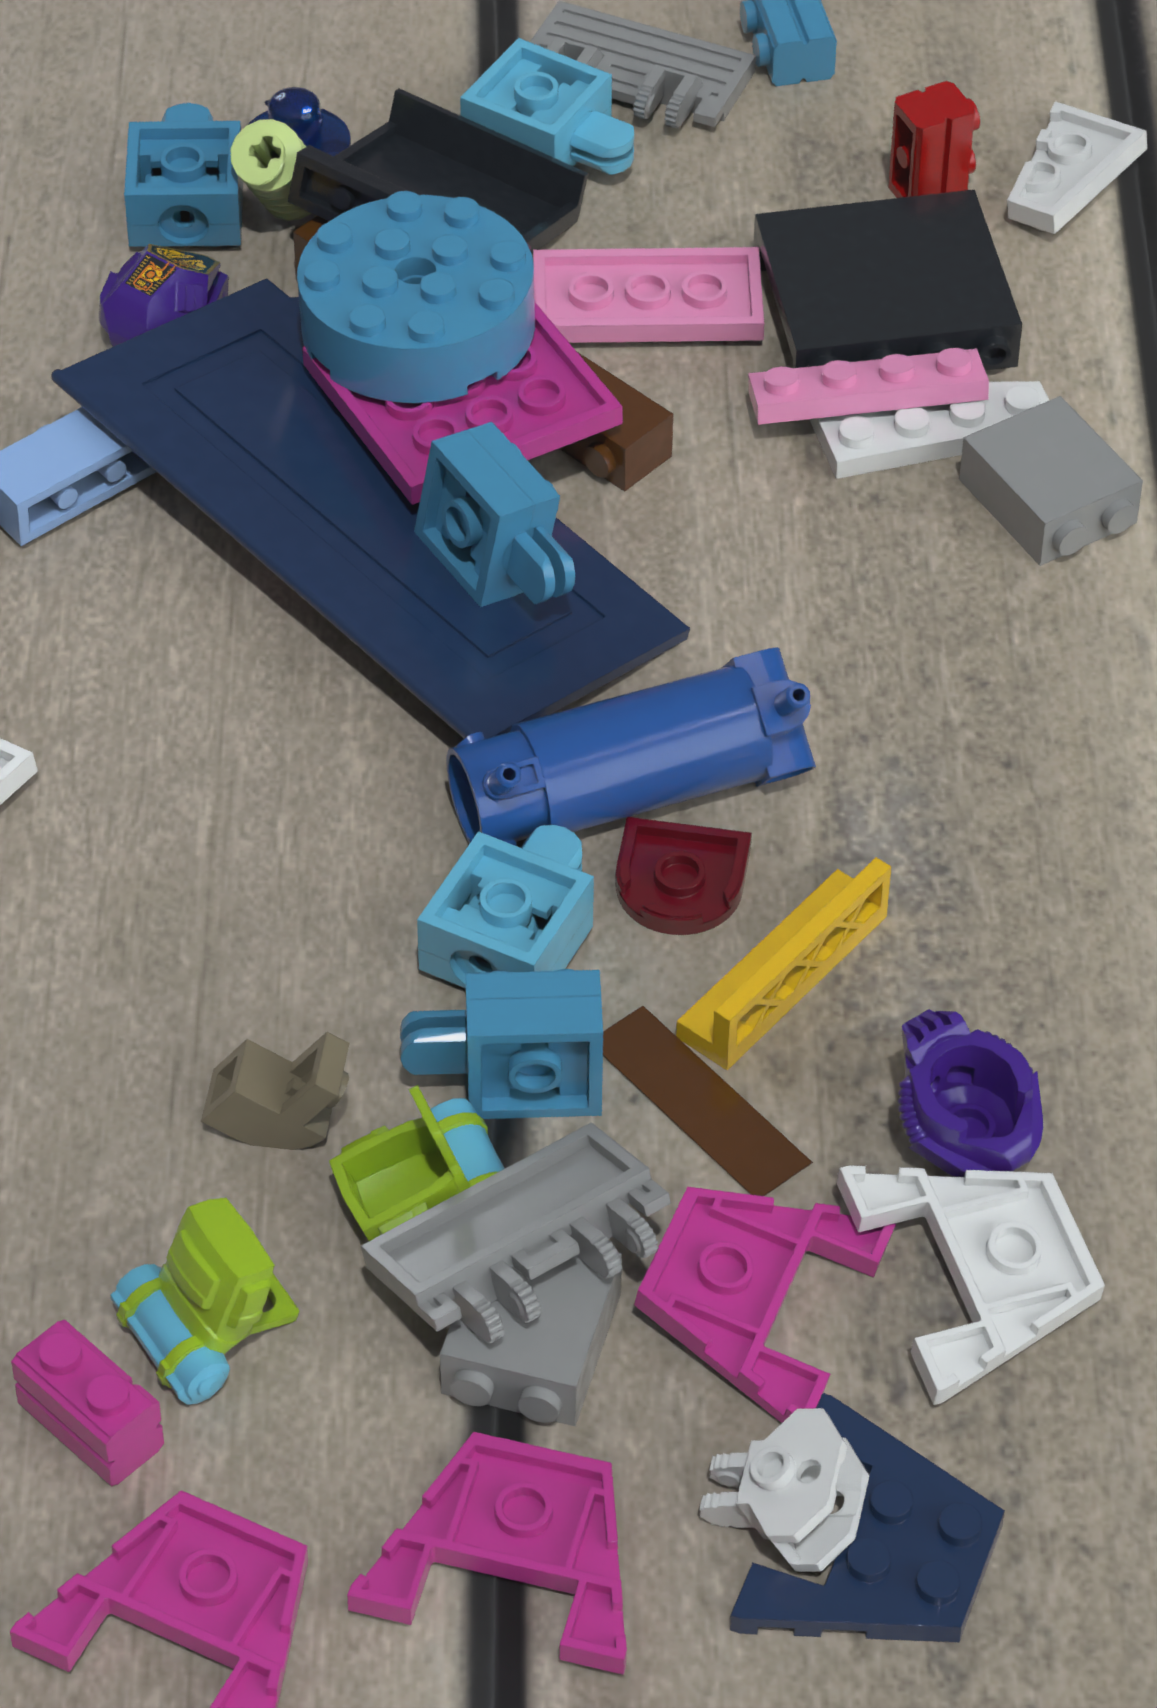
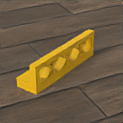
[676,857,891,1070]

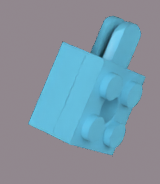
[460,38,634,175]
[417,825,594,988]

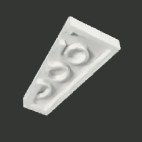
[809,381,1049,479]

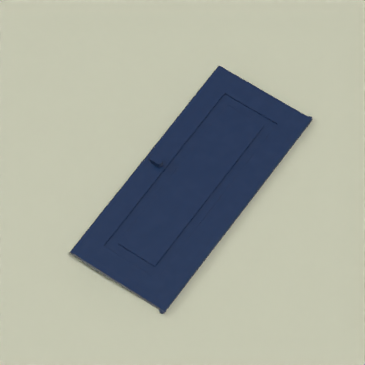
[51,278,690,739]

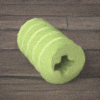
[231,119,311,221]

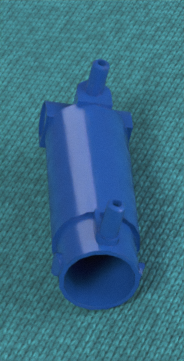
[446,647,816,846]

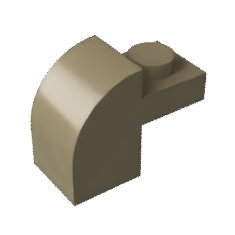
[201,1032,350,1150]

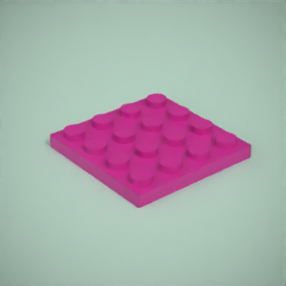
[302,302,623,505]

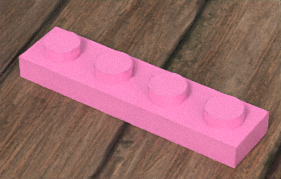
[748,348,989,425]

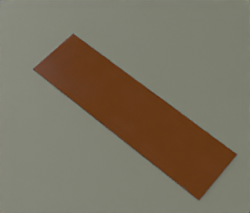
[603,1006,813,1196]

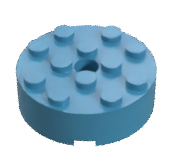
[297,191,535,403]

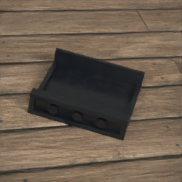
[288,88,589,254]
[753,189,1022,371]

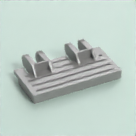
[530,1,756,128]
[361,1122,671,1343]

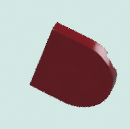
[616,817,752,935]

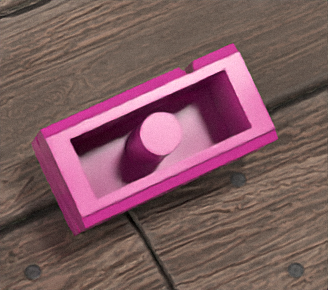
[11,1319,164,1487]

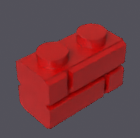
[888,81,980,198]

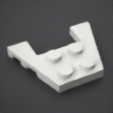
[836,1166,1105,1405]

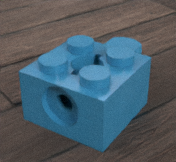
[124,103,243,247]
[414,422,575,607]
[400,969,603,1119]

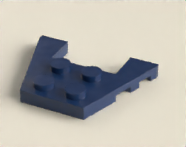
[730,1393,1005,1643]

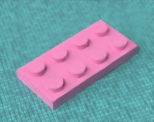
[533,247,764,343]

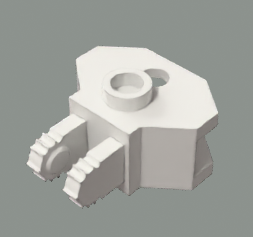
[699,1408,869,1572]

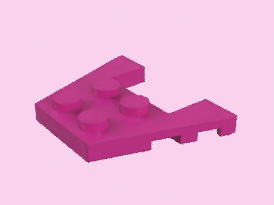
[634,1186,897,1423]
[347,1432,627,1675]
[10,1490,308,1708]

